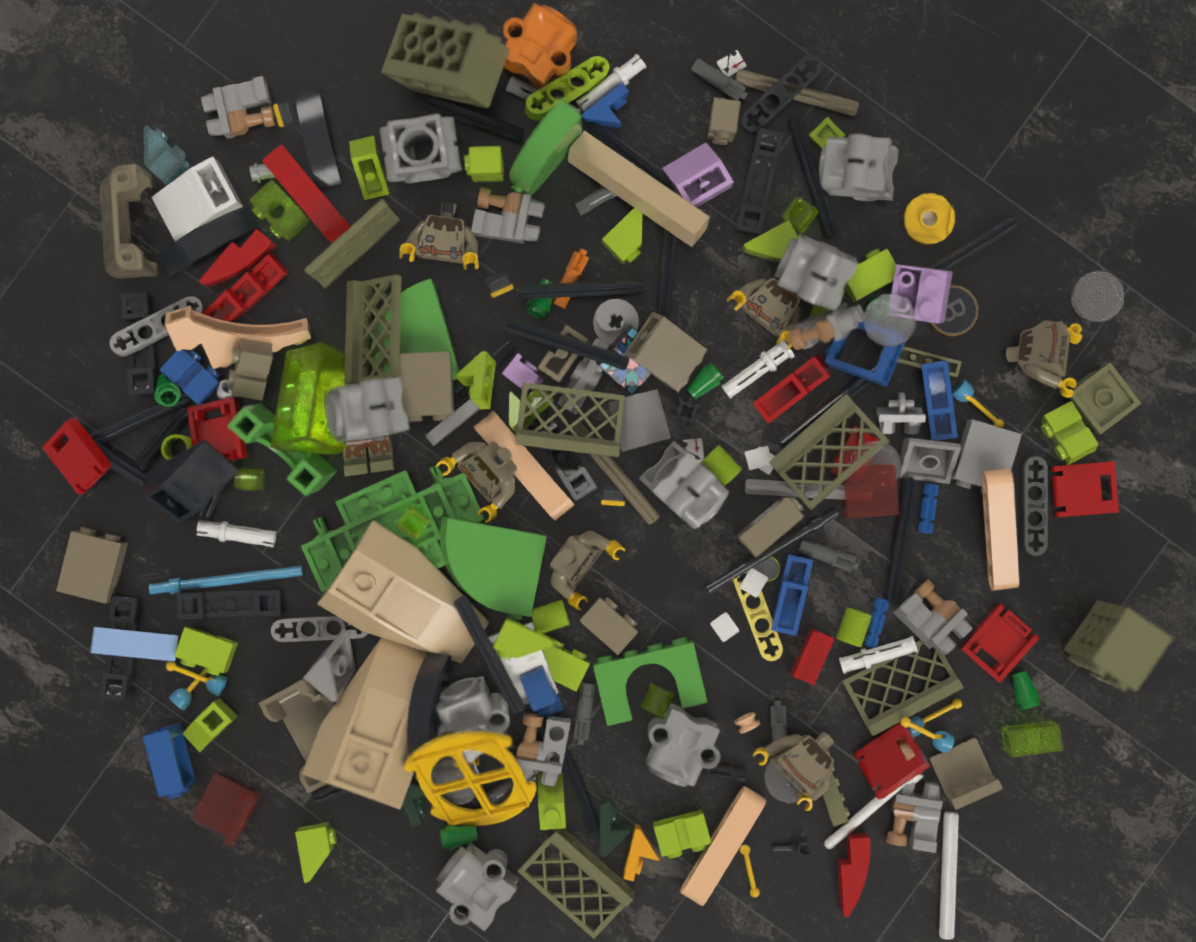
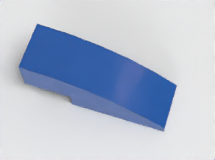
[921,361,958,441]
[771,551,813,636]

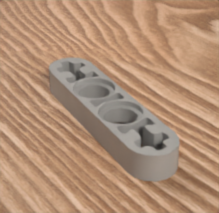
[109,296,204,357]
[271,616,369,642]

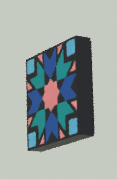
[596,324,650,395]

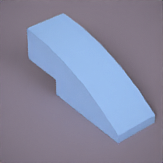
[90,627,178,661]

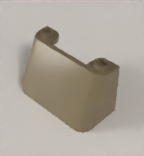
[99,164,158,278]
[259,678,340,793]

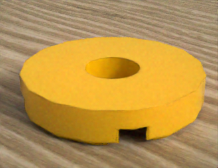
[903,193,955,245]

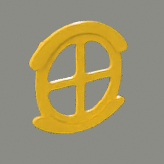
[404,731,537,826]

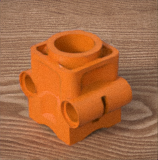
[503,3,577,89]

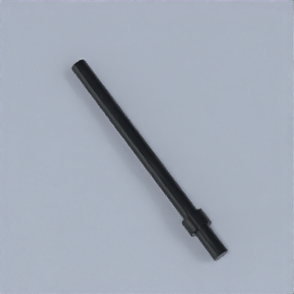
[704,507,839,594]

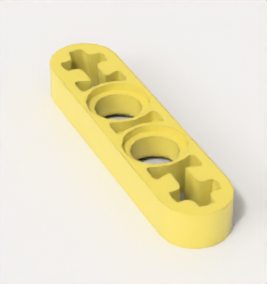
[733,571,783,661]

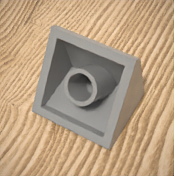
[609,389,671,452]
[899,438,961,484]
[304,630,357,702]

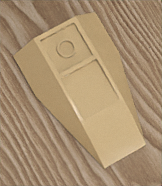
[318,520,489,663]
[302,637,427,809]

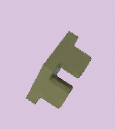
[1070,362,1142,435]

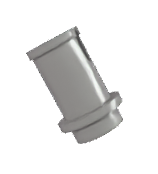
[250,162,276,183]

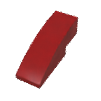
[199,229,277,287]
[752,354,833,423]
[838,833,870,917]

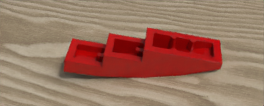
[262,144,351,244]
[202,253,289,323]

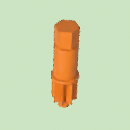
[552,248,589,309]

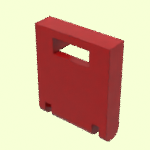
[187,397,247,461]
[42,417,111,495]
[1051,461,1119,517]
[959,603,1039,683]
[854,722,930,799]

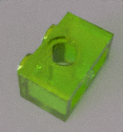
[249,179,311,241]
[1001,721,1063,757]

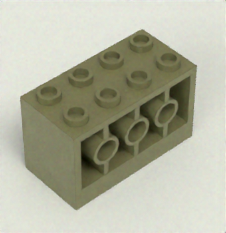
[381,13,509,108]
[1063,600,1173,691]

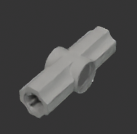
[558,338,610,415]

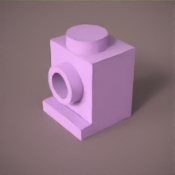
[502,354,543,394]

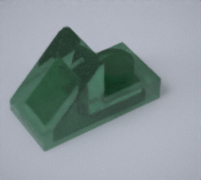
[402,779,426,828]
[600,800,631,857]

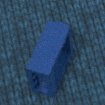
[825,321,906,387]
[143,723,196,799]

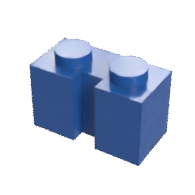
[160,349,221,405]

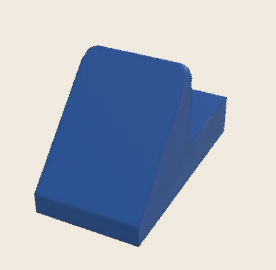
[582,83,629,128]
[519,666,564,717]

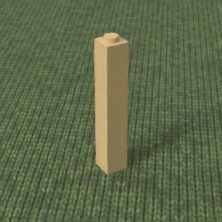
[568,131,710,247]

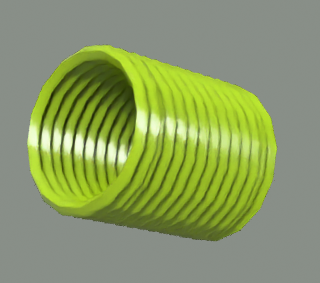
[161,434,192,460]
[701,445,742,486]
[531,600,570,634]
[836,607,872,647]

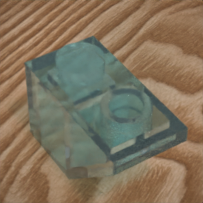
[143,125,190,185]

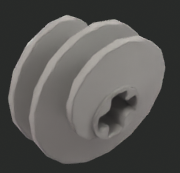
[593,299,639,345]

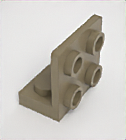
[929,738,1003,810]

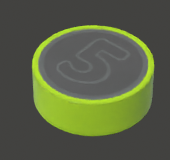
[754,557,780,581]

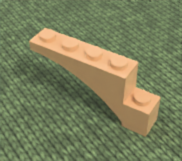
[165,305,311,369]

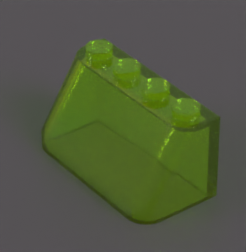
[270,342,354,455]

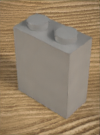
[951,419,1022,493]

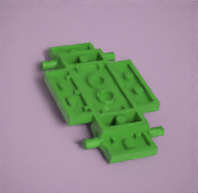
[301,466,486,592]

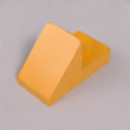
[623,824,660,881]

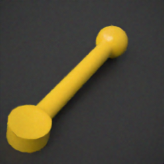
[740,844,760,897]

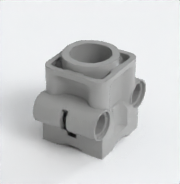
[380,114,462,183]
[819,134,899,201]
[775,234,858,312]
[325,377,409,443]
[639,441,729,529]
[436,676,509,763]
[646,702,720,787]
[436,843,519,931]

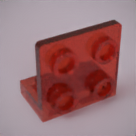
[843,464,899,519]
[192,773,261,847]

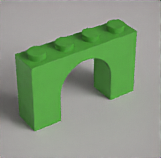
[228,403,337,496]
[593,637,707,726]

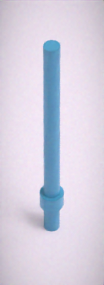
[149,566,303,594]

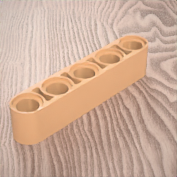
[474,411,575,521]
[982,468,1019,591]
[680,786,766,906]

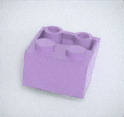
[662,143,734,208]
[888,264,953,324]

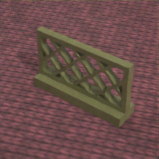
[304,199,400,289]
[345,275,401,384]
[514,382,625,457]
[769,394,889,510]
[842,640,964,736]
[518,828,636,939]

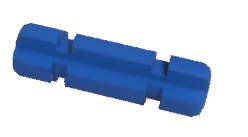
[918,484,939,534]
[863,598,889,648]

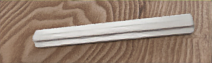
[939,812,959,940]

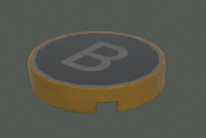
[929,285,978,336]

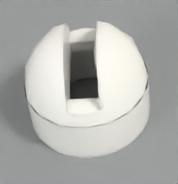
[217,380,236,400]

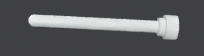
[824,773,924,849]

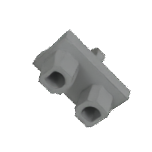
[875,392,926,434]

